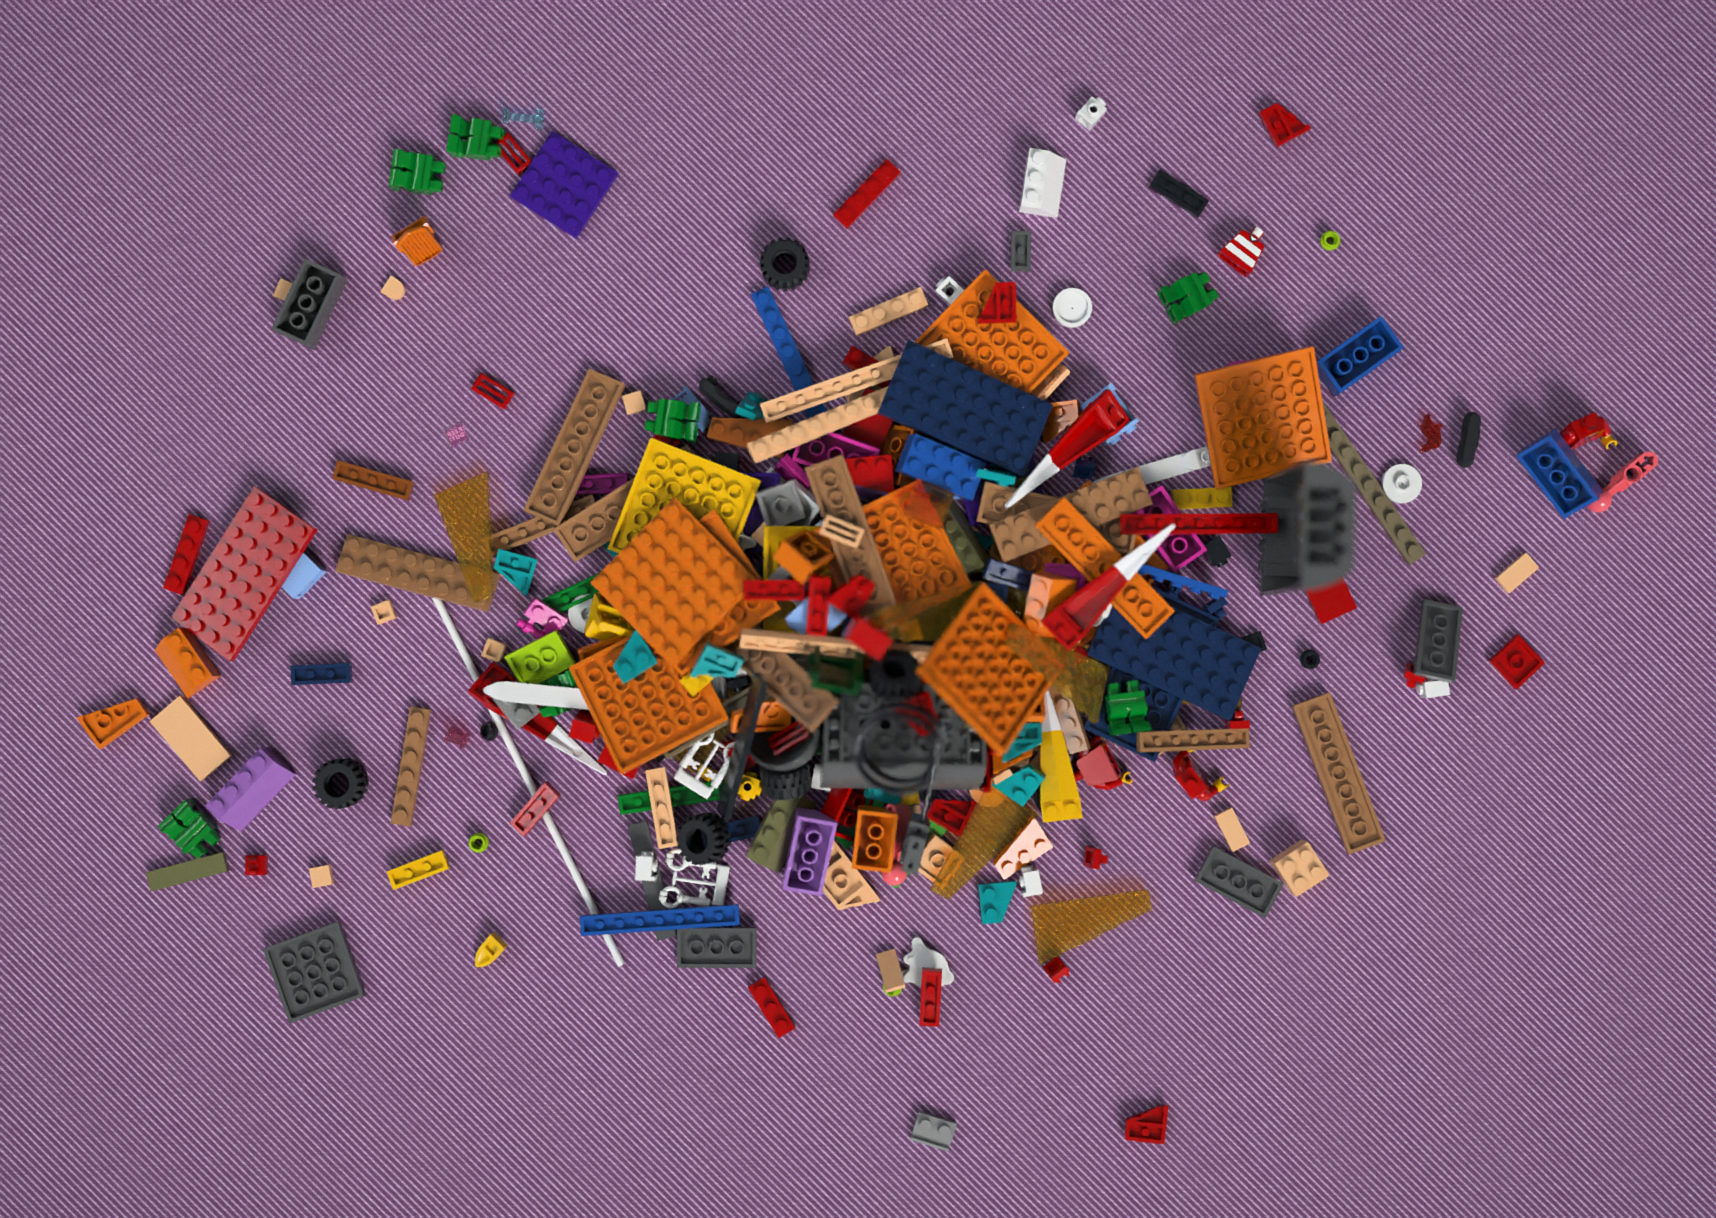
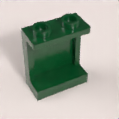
[808,646,864,696]

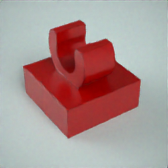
[1404,662,1426,689]
[1226,710,1250,729]
[1083,846,1108,869]
[245,855,268,875]
[1042,955,1070,983]

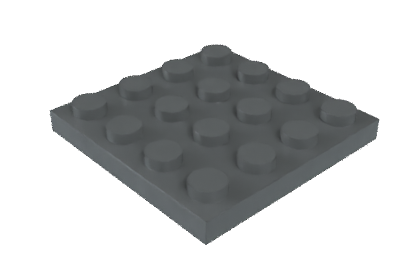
[263,921,366,1024]

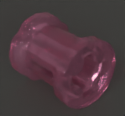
[444,726,470,750]

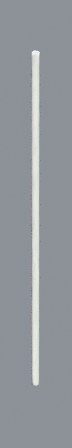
[432,598,625,967]

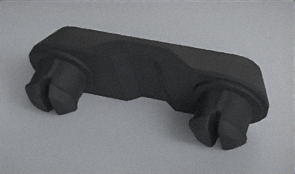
[699,375,744,418]
[1456,412,1481,468]

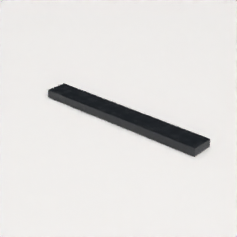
[717,672,768,821]

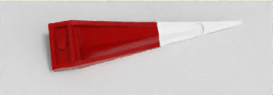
[1004,389,1130,508]
[1040,524,1175,651]
[468,662,607,775]

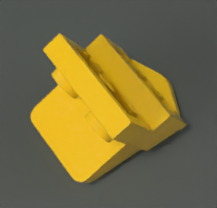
[584,592,635,641]

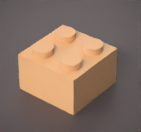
[1269,839,1330,897]

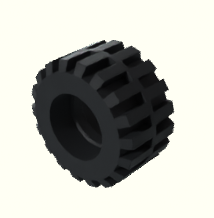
[760,237,810,291]
[870,649,921,703]
[312,758,369,809]
[759,761,811,800]
[676,812,731,866]

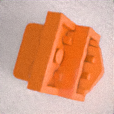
[391,216,443,266]

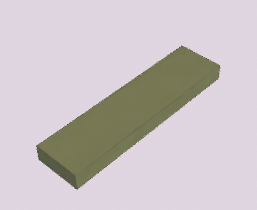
[146,852,230,892]

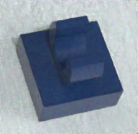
[1072,457,1096,480]
[1202,596,1228,619]

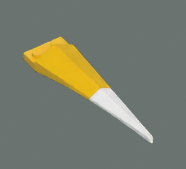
[1040,689,1083,823]

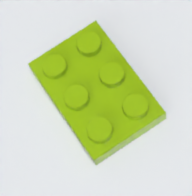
[505,629,577,684]

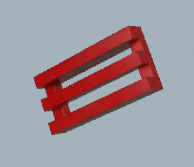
[494,132,532,176]
[471,373,515,410]
[767,720,811,757]

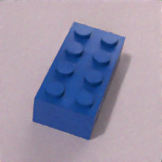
[1316,316,1404,397]
[1516,428,1603,519]
[895,434,986,501]

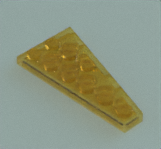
[434,472,494,603]
[858,581,981,640]
[1005,623,1109,724]
[930,787,1040,900]
[1030,889,1152,965]

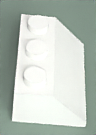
[1019,148,1066,218]

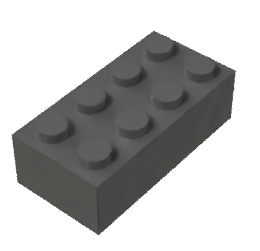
[271,258,347,350]

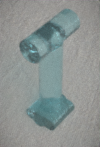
[502,108,544,130]

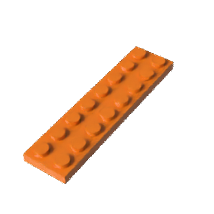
[1034,497,1175,639]

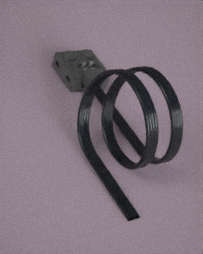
[854,702,952,875]

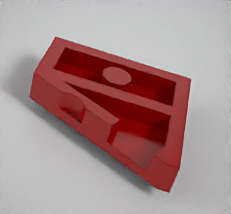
[978,282,1017,324]

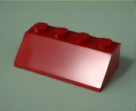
[820,788,874,842]

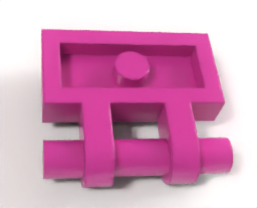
[516,596,568,639]

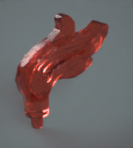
[1419,414,1443,453]

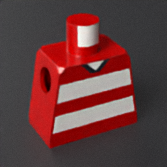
[1216,227,1265,278]

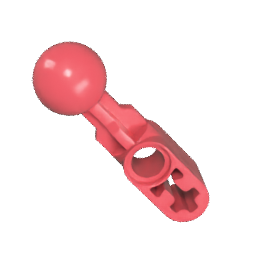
[1586,452,1658,513]
[881,804,910,886]

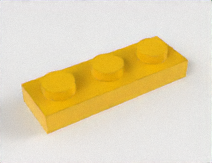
[1171,487,1232,510]
[387,850,450,890]

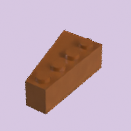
[707,418,794,460]

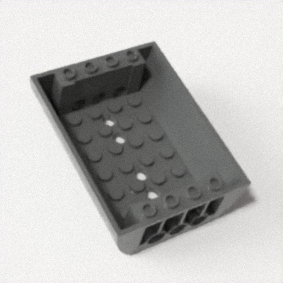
[1258,461,1356,596]
[820,669,986,790]

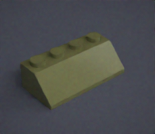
[931,499,989,579]
[744,796,816,873]

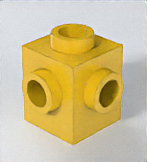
[738,771,762,801]

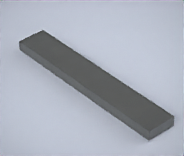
[628,821,677,941]

